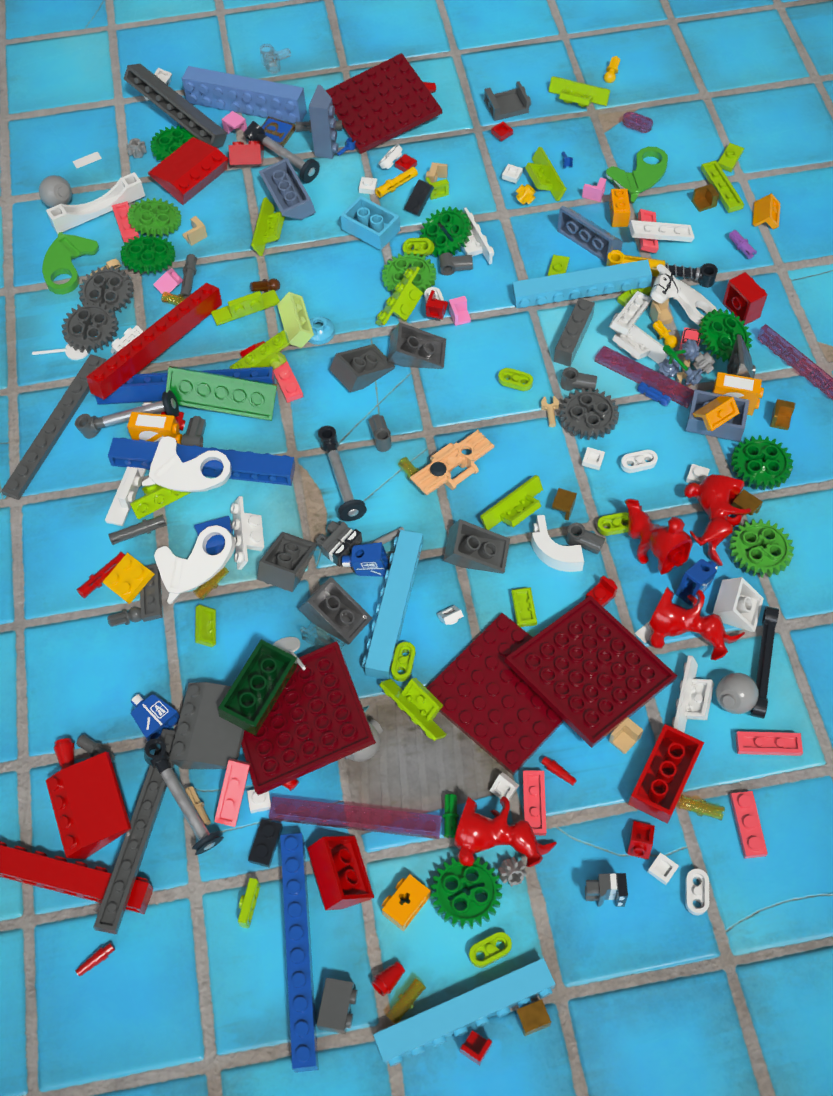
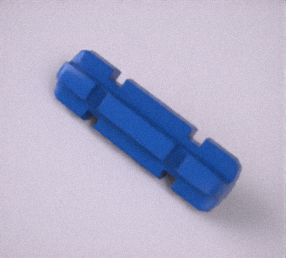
[637,382,671,406]

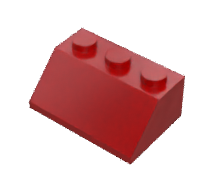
[307,836,374,911]

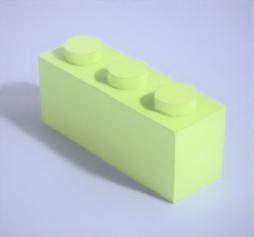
[277,292,314,348]

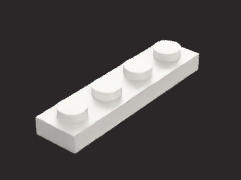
[629,220,695,242]
[610,291,652,335]

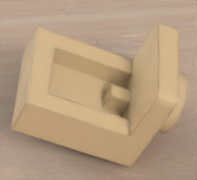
[426,162,448,183]

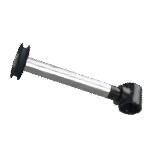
[243,121,320,183]
[318,426,367,521]
[144,738,224,855]

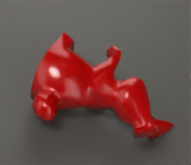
[684,474,751,566]
[624,499,693,575]
[648,587,745,660]
[454,796,557,867]

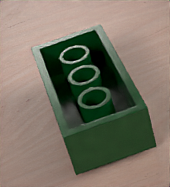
[218,639,297,736]

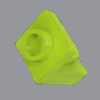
[425,177,449,200]

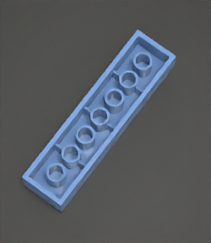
[182,66,307,124]

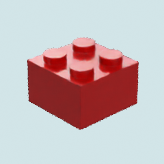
[722,272,768,326]

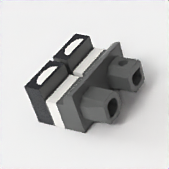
[316,521,363,567]
[585,873,628,907]

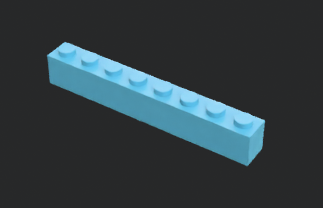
[513,260,652,308]
[362,530,423,680]
[373,958,556,1067]

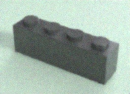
[554,298,595,367]

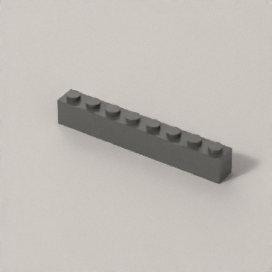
[124,64,227,148]

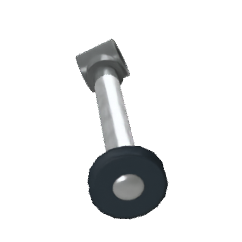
[75,390,179,439]

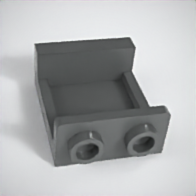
[484,81,531,121]

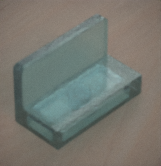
[300,622,346,649]

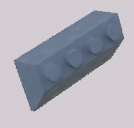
[309,85,339,159]
[259,158,316,220]
[557,206,623,262]

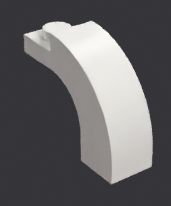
[531,515,584,572]

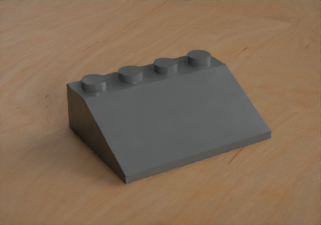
[169,682,244,769]

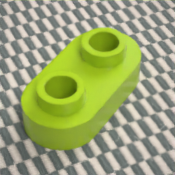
[403,238,434,256]
[498,368,533,391]
[597,512,629,536]
[391,642,416,682]
[469,932,512,968]

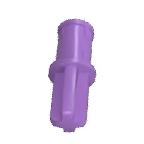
[729,230,757,259]

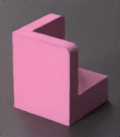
[222,111,247,134]
[582,178,607,202]
[153,268,183,297]
[449,296,471,326]

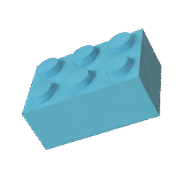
[340,196,400,250]

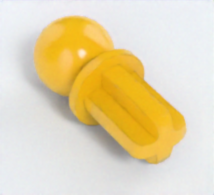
[604,56,620,83]
[652,320,678,349]

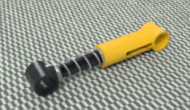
[606,250,718,288]

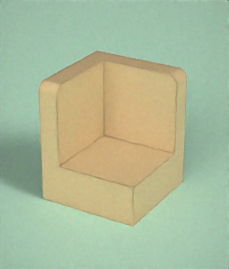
[183,216,208,246]
[649,299,673,325]
[609,718,643,754]

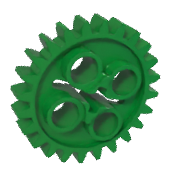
[150,126,198,162]
[419,206,472,258]
[120,234,175,275]
[698,309,752,362]
[731,435,793,490]
[430,857,502,929]

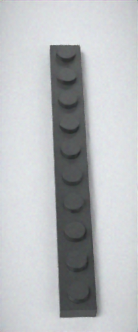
[1,354,106,500]
[94,729,176,934]

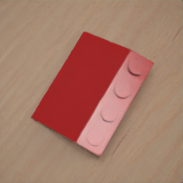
[148,137,229,205]
[46,752,131,859]

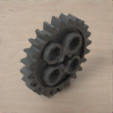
[78,266,134,314]
[61,301,119,354]
[560,387,619,440]

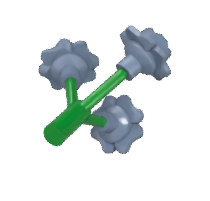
[659,339,703,386]

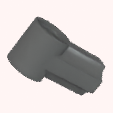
[439,253,473,276]
[560,367,597,391]
[368,414,392,452]
[181,416,206,447]
[566,522,605,554]

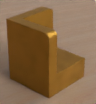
[692,184,719,212]
[770,399,795,430]
[552,488,577,521]
[731,490,763,515]
[517,999,551,1036]

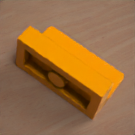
[753,193,781,230]
[693,396,739,431]

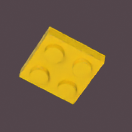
[102,553,155,604]

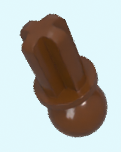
[250,278,280,293]

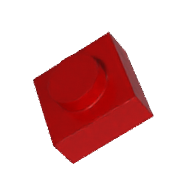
[491,122,513,141]
[395,154,417,172]

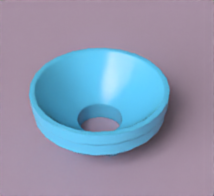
[308,317,335,345]

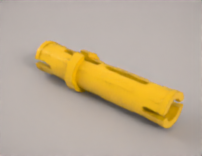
[375,167,418,198]

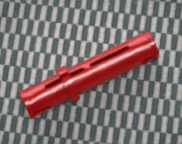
[77,552,125,599]

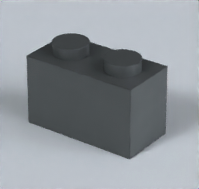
[316,978,358,1034]

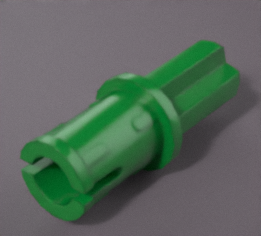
[442,794,459,838]

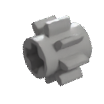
[126,138,147,158]
[693,352,715,374]
[498,857,527,887]

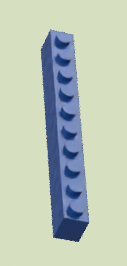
[95,367,275,404]
[108,437,295,486]
[280,833,319,1073]

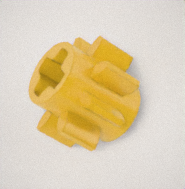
[516,184,536,204]

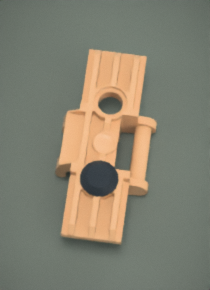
[410,430,495,496]

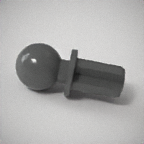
[107,607,142,627]

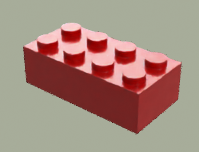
[628,724,704,824]

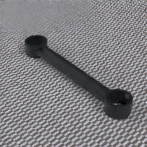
[750,606,779,719]

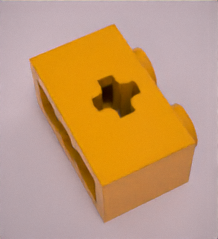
[609,189,631,227]
[382,874,431,932]

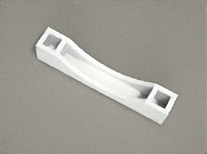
[46,172,145,234]

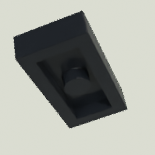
[404,179,434,216]
[248,819,283,868]

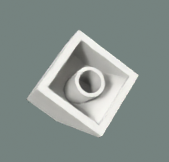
[713,577,764,632]

